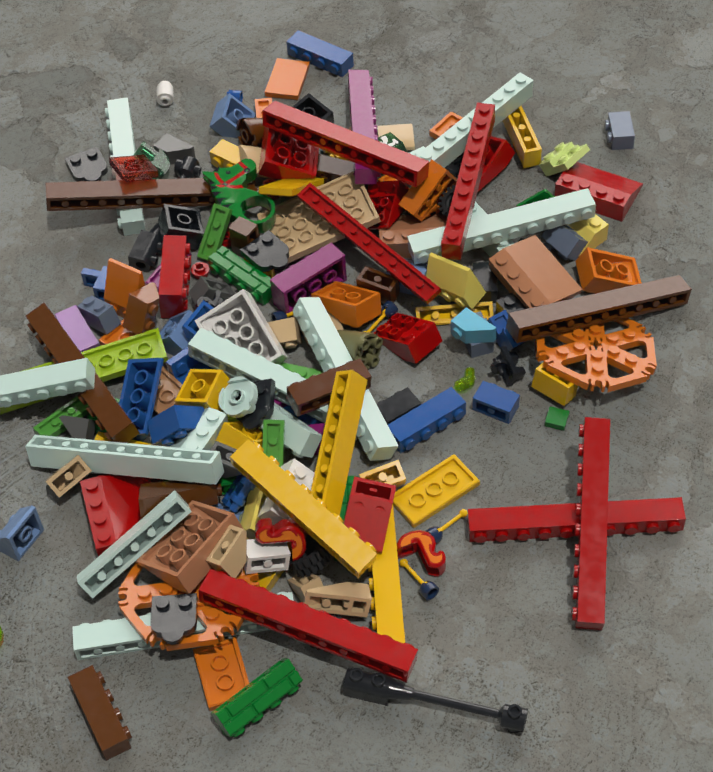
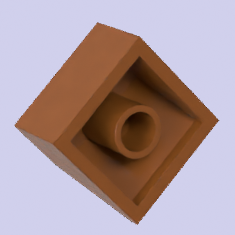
[123,282,159,334]

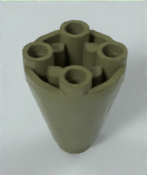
[337,330,383,369]

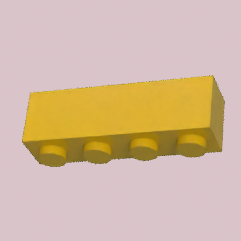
[503,106,542,168]

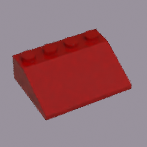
[258,126,319,179]
[554,162,643,222]
[80,475,146,557]

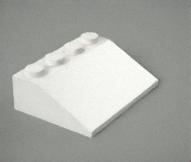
[195,289,288,379]

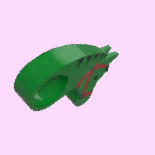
[202,159,276,234]

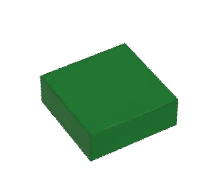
[545,406,570,431]

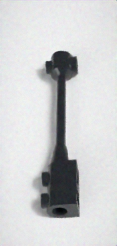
[128,156,202,272]
[343,667,528,733]

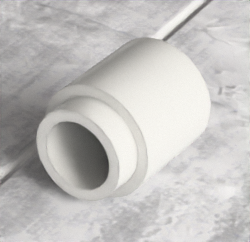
[156,81,174,106]

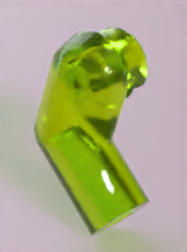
[454,367,475,391]

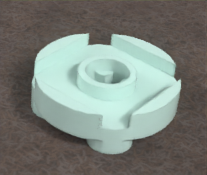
[218,376,258,418]

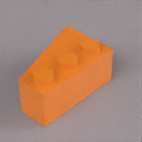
[398,159,457,222]

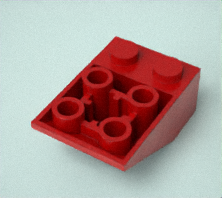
[367,180,409,230]
[373,313,443,364]
[344,476,396,553]

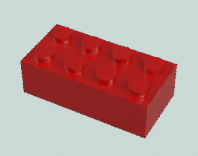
[158,235,192,318]

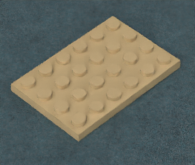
[257,171,381,263]

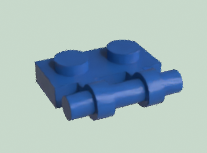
[221,475,256,513]

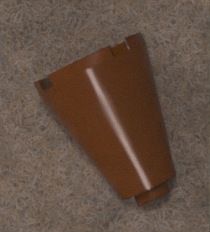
[236,118,264,148]

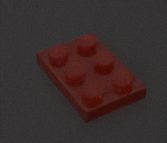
[109,154,158,182]

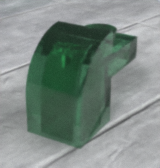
[133,141,170,179]

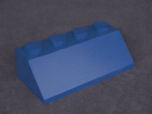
[119,358,164,442]

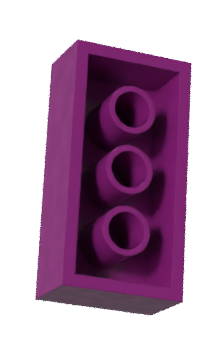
[270,243,347,314]

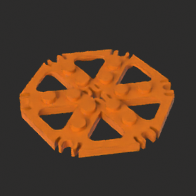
[535,318,657,393]
[118,556,260,651]

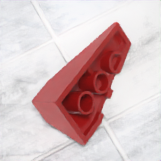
[477,136,515,193]

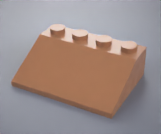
[378,212,447,258]
[488,235,583,309]
[136,500,244,594]

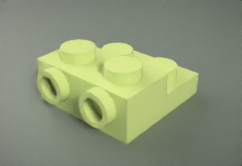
[539,142,590,177]

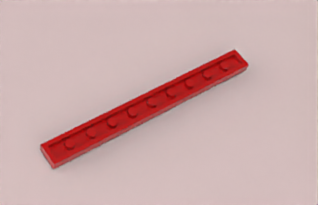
[297,183,441,305]

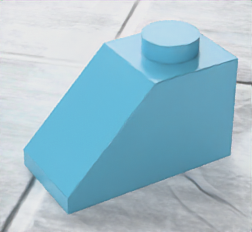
[450,307,496,344]

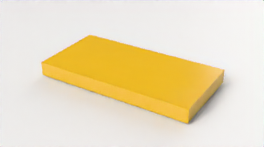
[259,178,324,197]
[393,454,480,528]

